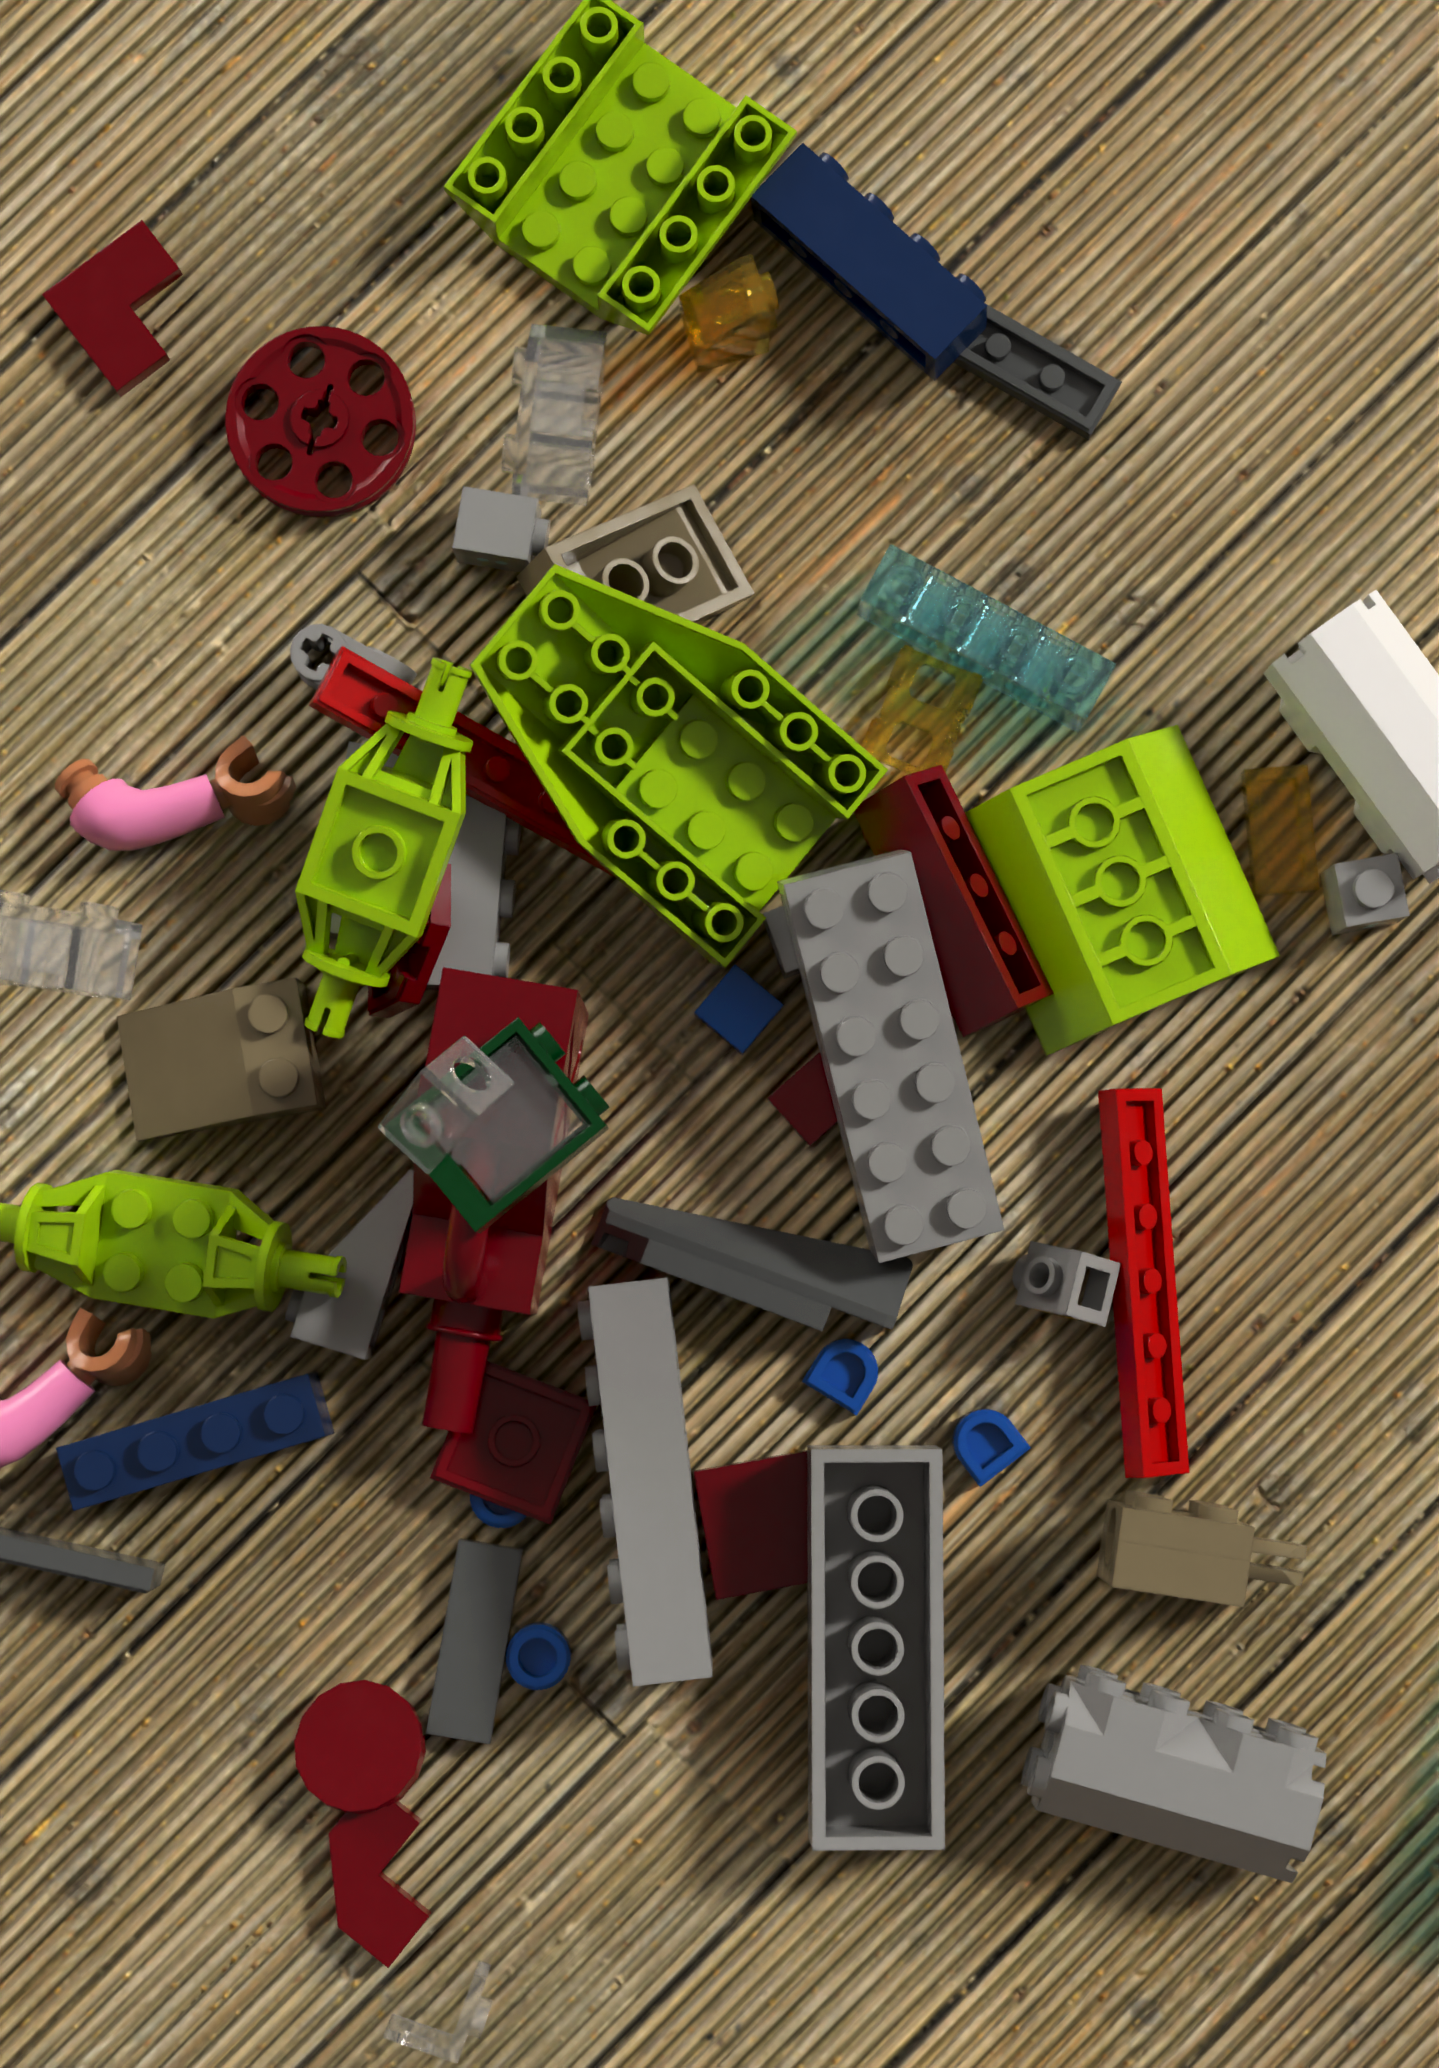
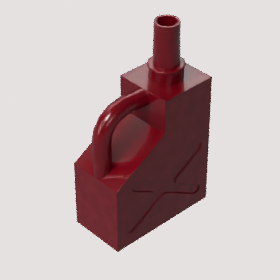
[399,967,589,1434]

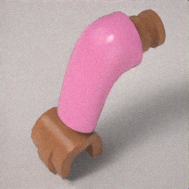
[55,735,296,851]
[0,1308,152,1468]

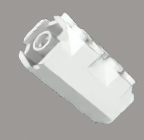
[1263,590,1439,884]

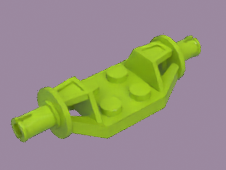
[295,657,473,1039]
[0,1170,347,1319]

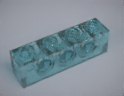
[857,544,1116,733]

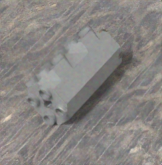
[1021,1665,1326,1883]

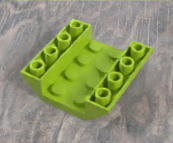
[443,0,797,335]
[965,725,1280,1056]

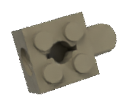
[1097,1490,1307,1607]

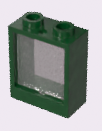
[387,1017,610,1234]

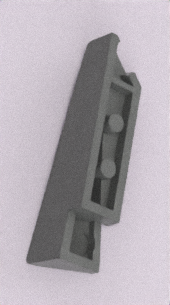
[591,1197,913,1331]

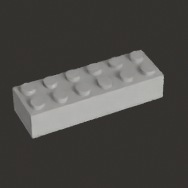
[777,849,1005,1263]
[578,1278,713,1687]
[807,1445,945,1851]

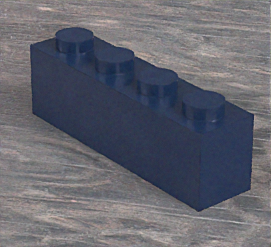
[751,143,987,381]
[56,1372,335,1511]

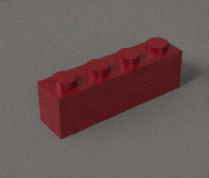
[854,765,1054,1037]

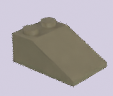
[516,484,755,625]
[117,977,326,1142]

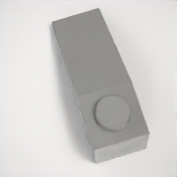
[285,1169,413,1360]

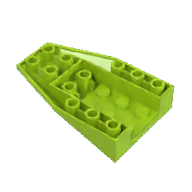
[469,564,888,968]

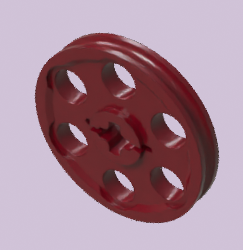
[225,326,416,518]

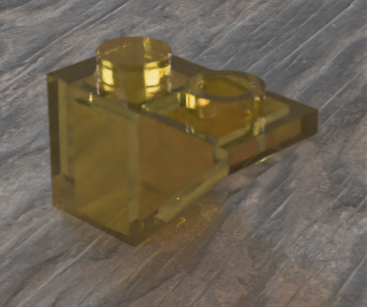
[679,254,779,373]

